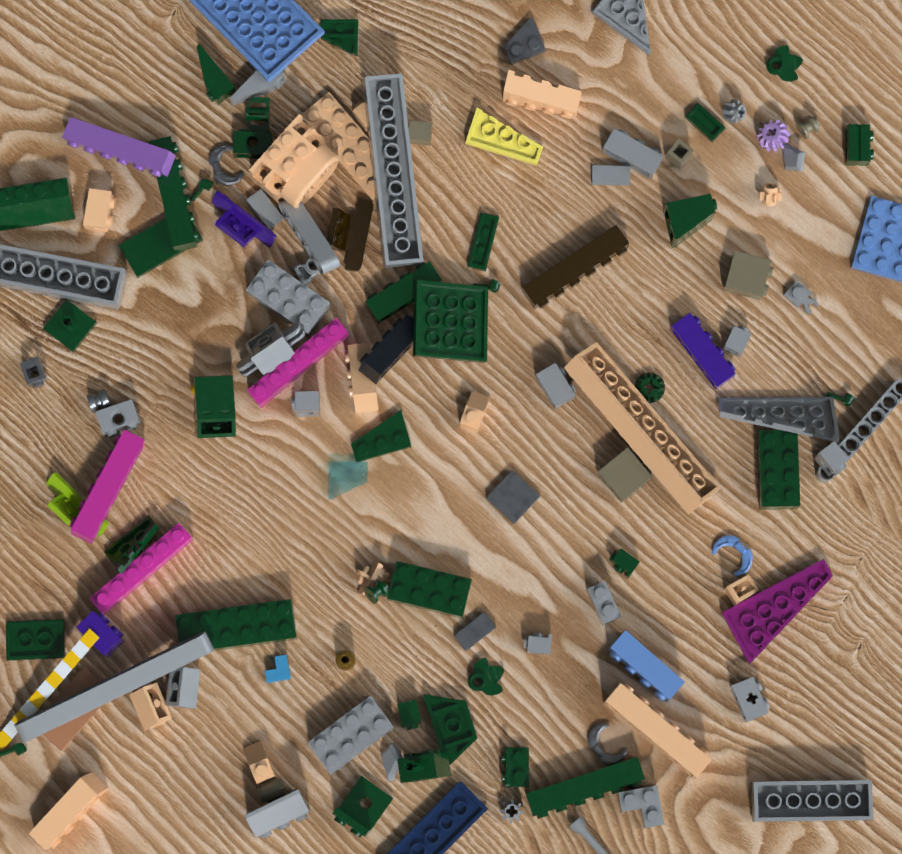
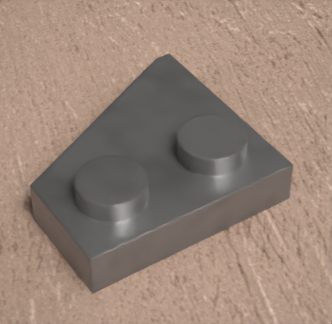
[504,17,546,65]

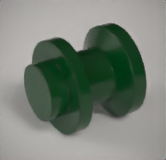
[364,579,389,604]

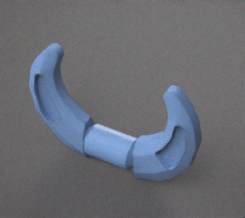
[712,535,753,576]

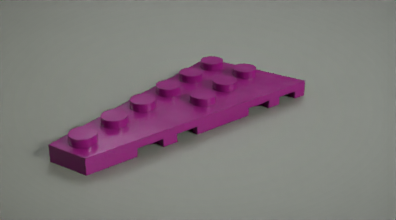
[721,559,833,665]

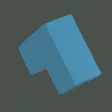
[265,655,291,684]

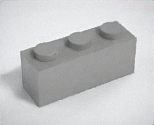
[602,128,664,179]

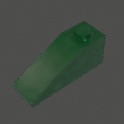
[197,44,236,105]

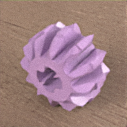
[757,119,790,152]

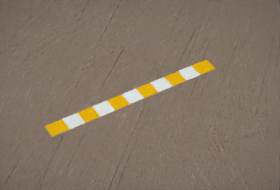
[0,628,99,750]

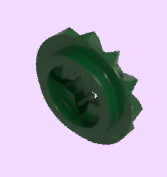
[635,372,665,403]

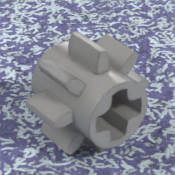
[722,99,746,123]
[499,799,524,824]

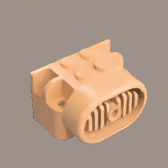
[249,114,339,208]

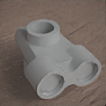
[292,258,320,285]

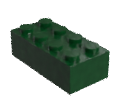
[756,430,801,510]
[387,561,472,619]

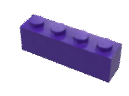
[670,313,736,390]

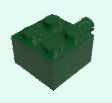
[397,749,451,783]

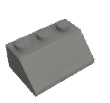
[244,790,310,839]

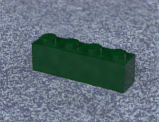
[365,262,442,324]

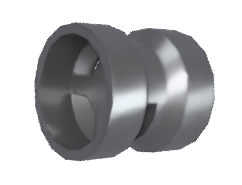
[87,389,111,413]

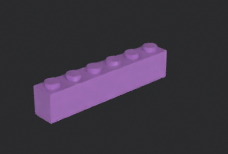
[62,117,176,177]

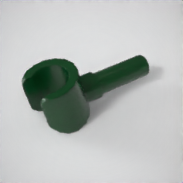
[190,179,213,201]
[473,279,501,293]
[826,392,854,406]
[0,743,27,757]

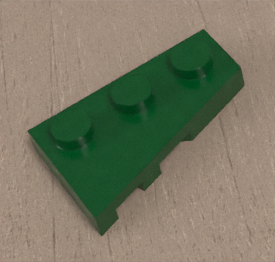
[351,410,411,463]

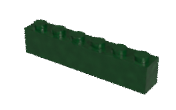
[148,136,199,252]
[525,757,645,819]

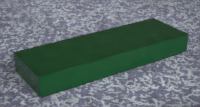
[467,212,499,272]

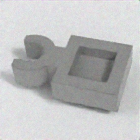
[783,281,819,315]

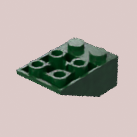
[194,375,236,438]

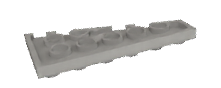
[718,397,839,443]

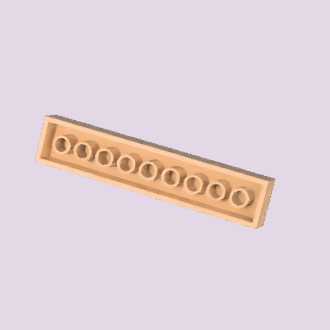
[564,342,721,515]

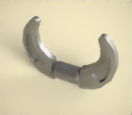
[209,145,244,186]
[588,723,628,765]

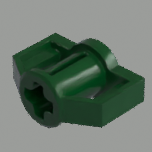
[245,97,270,131]

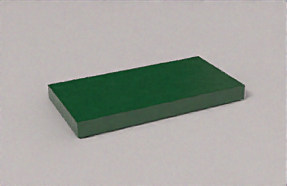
[118,218,203,278]

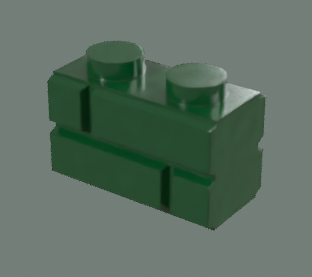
[845,124,874,166]

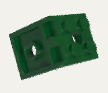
[332,776,393,838]

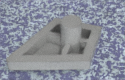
[782,143,805,171]
[381,743,403,782]

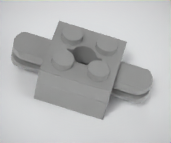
[236,322,305,377]

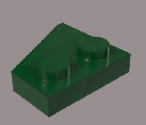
[320,19,358,56]

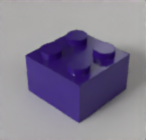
[76,611,125,658]

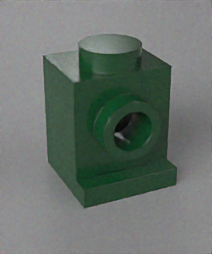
[608,549,640,579]

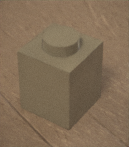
[408,120,433,146]
[666,138,694,170]

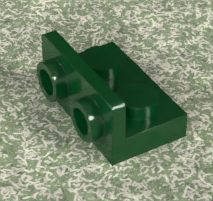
[501,747,529,787]

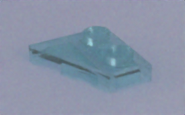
[329,462,368,500]

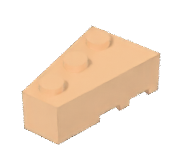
[345,342,379,413]

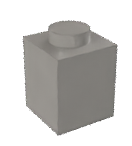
[723,326,751,357]

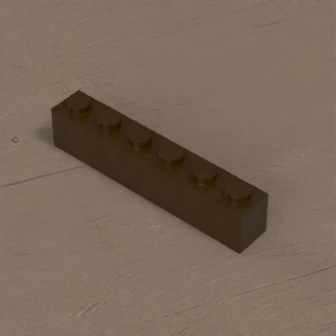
[522,225,629,309]

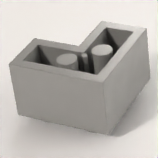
[617,785,665,828]

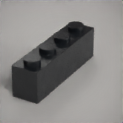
[358,314,414,384]

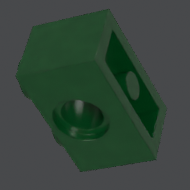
[233,129,273,159]

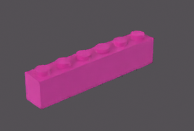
[247,318,349,408]
[69,430,145,544]
[89,523,193,615]

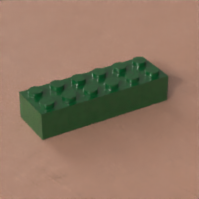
[175,599,298,651]

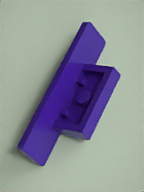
[212,191,276,248]

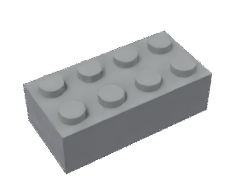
[246,260,331,337]
[308,696,394,775]

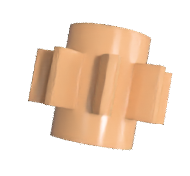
[758,183,782,206]

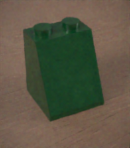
[663,194,717,248]

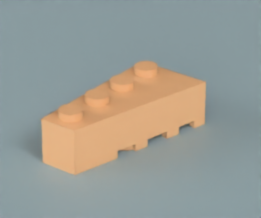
[503,70,582,119]
[29,772,108,850]

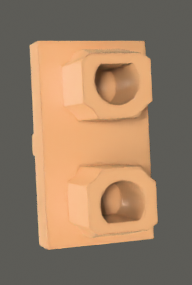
[355,562,390,596]

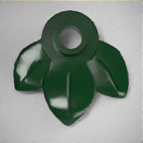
[766,45,803,82]
[468,658,504,696]

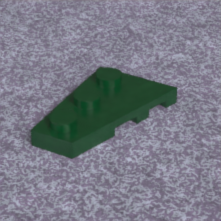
[104,515,160,574]

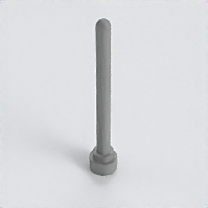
[569,816,608,854]

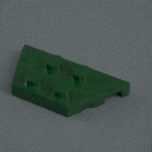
[423,695,478,765]

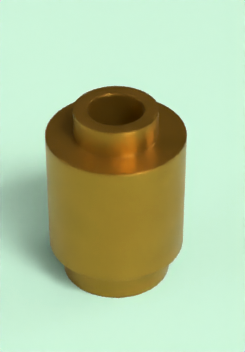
[336,650,356,671]

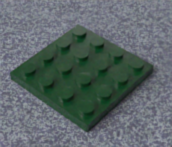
[413,280,488,363]

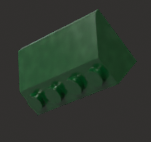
[0,178,75,231]

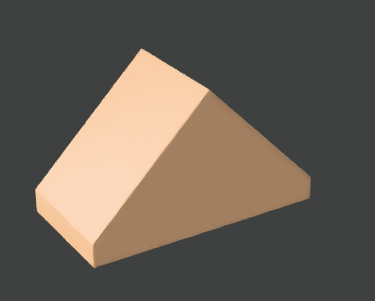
[724,574,759,606]

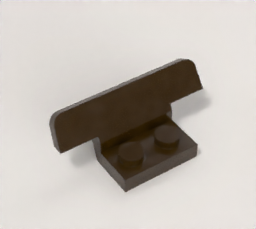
[326,198,374,272]

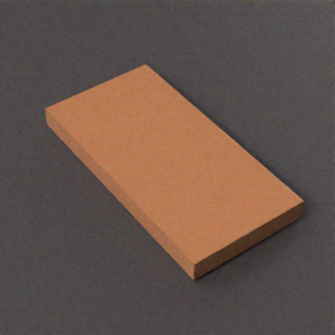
[42,666,102,751]

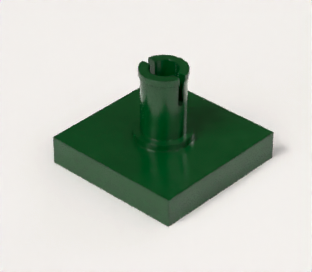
[43,299,97,353]

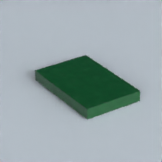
[6,619,66,661]

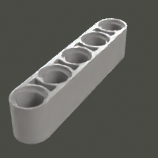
[278,200,340,274]

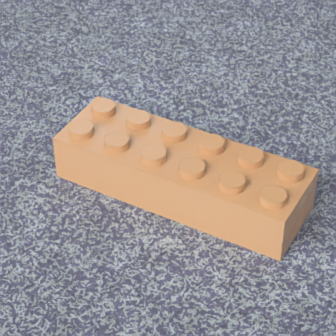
[603,683,712,779]

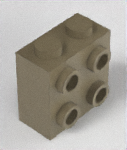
[723,251,774,300]
[597,447,652,504]

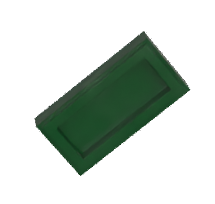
[685,103,725,142]

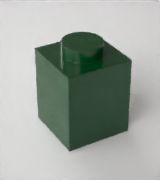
[397,700,422,730]

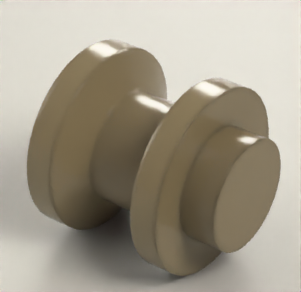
[796,115,820,139]

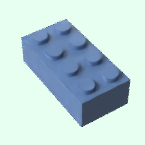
[608,630,685,702]

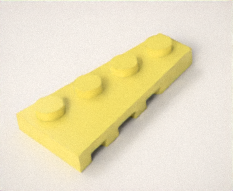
[465,108,543,166]

